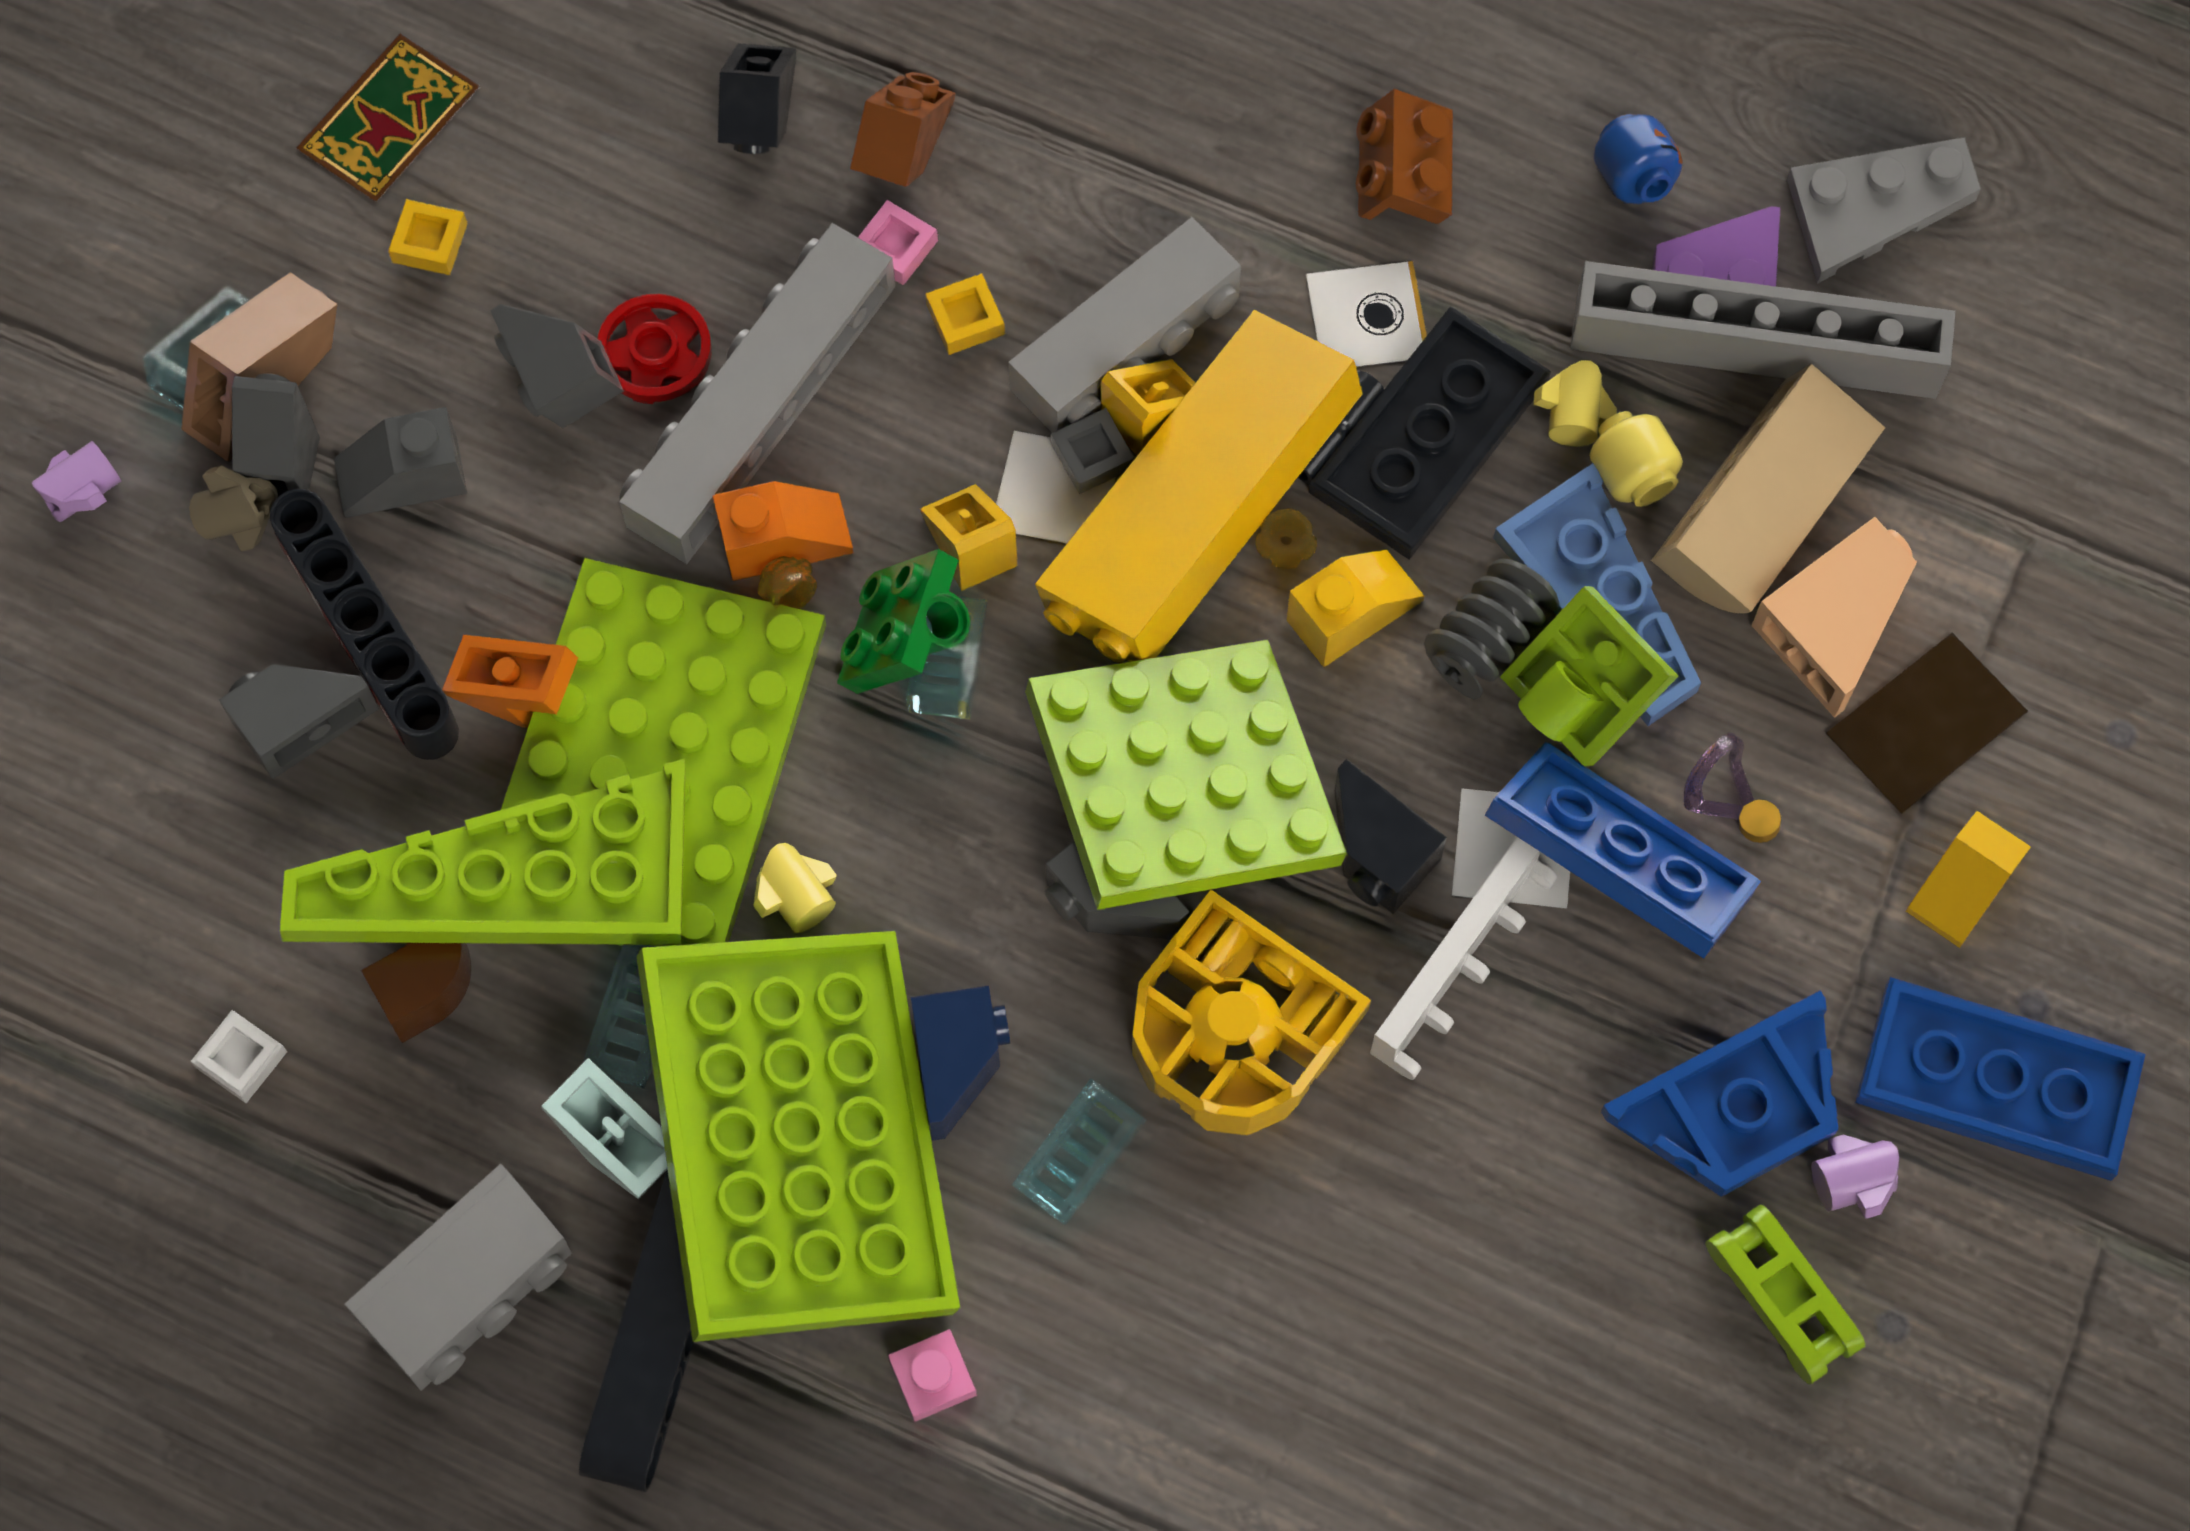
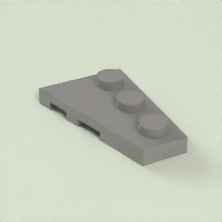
[1787,137,1981,284]

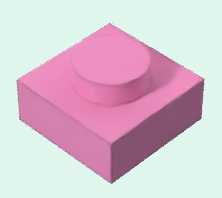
[858,200,938,286]
[888,1329,977,1422]

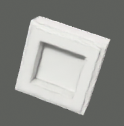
[191,1010,287,1103]

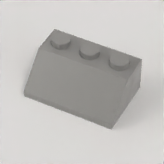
[345,1163,572,1391]

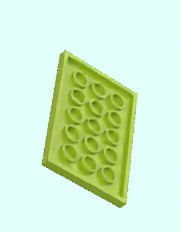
[501,558,826,951]
[636,931,960,1342]

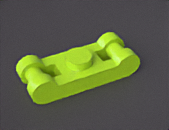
[1705,1205,1865,1384]

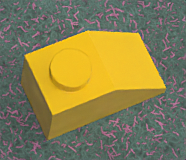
[1286,550,1425,668]

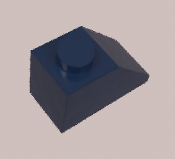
[911,986,1010,1141]

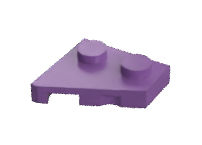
[1652,206,1780,286]

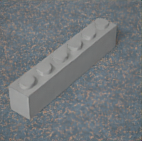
[619,223,896,564]
[1570,261,1955,399]

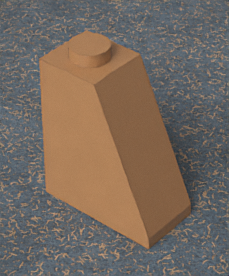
[181,272,337,462]

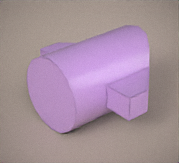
[32,441,121,522]
[1811,1135,1899,1219]

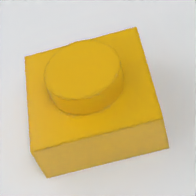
[388,199,468,275]
[925,273,1005,355]

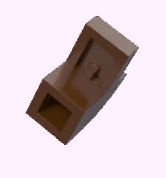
[361,943,471,1043]

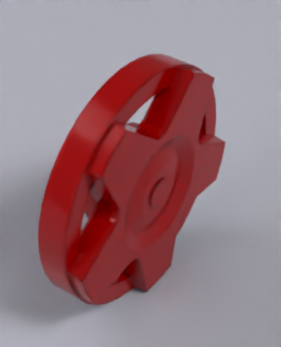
[597,294,712,404]

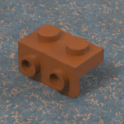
[1355,89,1453,224]

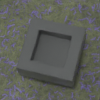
[1051,408,1134,494]

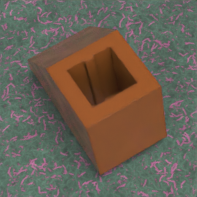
[850,72,956,187]

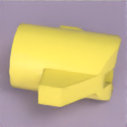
[1534,360,1617,447]
[753,843,837,933]

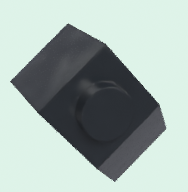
[718,43,796,154]
[1334,759,1447,914]

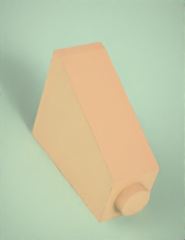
[1751,517,1917,718]

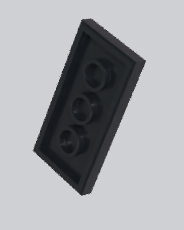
[1308,306,1551,560]

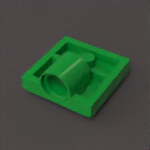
[837,549,970,694]

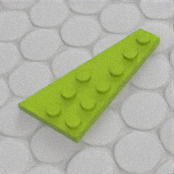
[280,758,685,945]

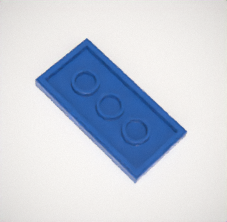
[1485,742,1761,959]
[1855,977,2146,1181]

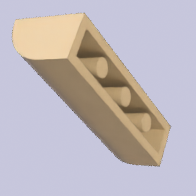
[1651,364,1886,614]

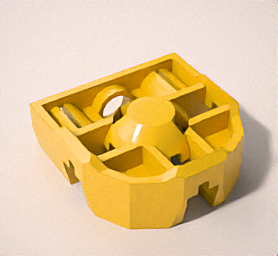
[1132,889,1371,1136]

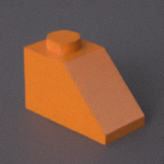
[713,481,854,581]

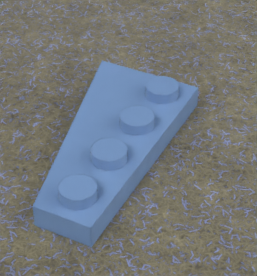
[1493,463,1701,726]

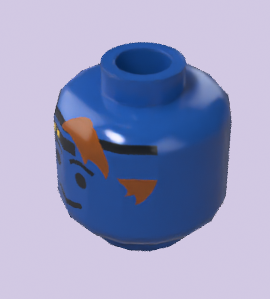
[1593,114,1683,204]

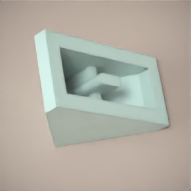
[541,1058,667,1199]

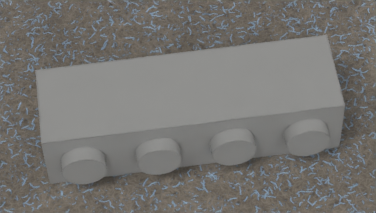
[1008,217,1241,433]

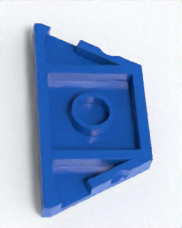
[1601,990,1838,1197]

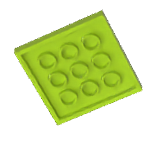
[1025,640,1347,910]

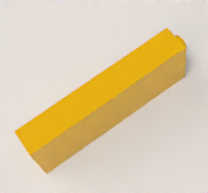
[1035,310,1362,663]

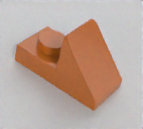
[442,635,578,728]

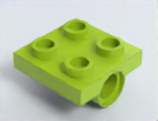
[1500,586,1678,767]

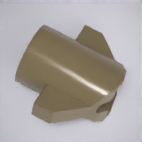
[189,465,278,552]

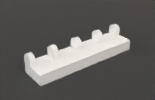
[1370,837,1558,1080]

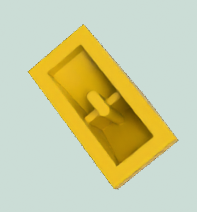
[1101,359,1195,456]
[920,484,1017,591]
[1905,811,2031,948]

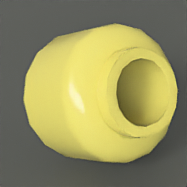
[1589,411,1683,507]

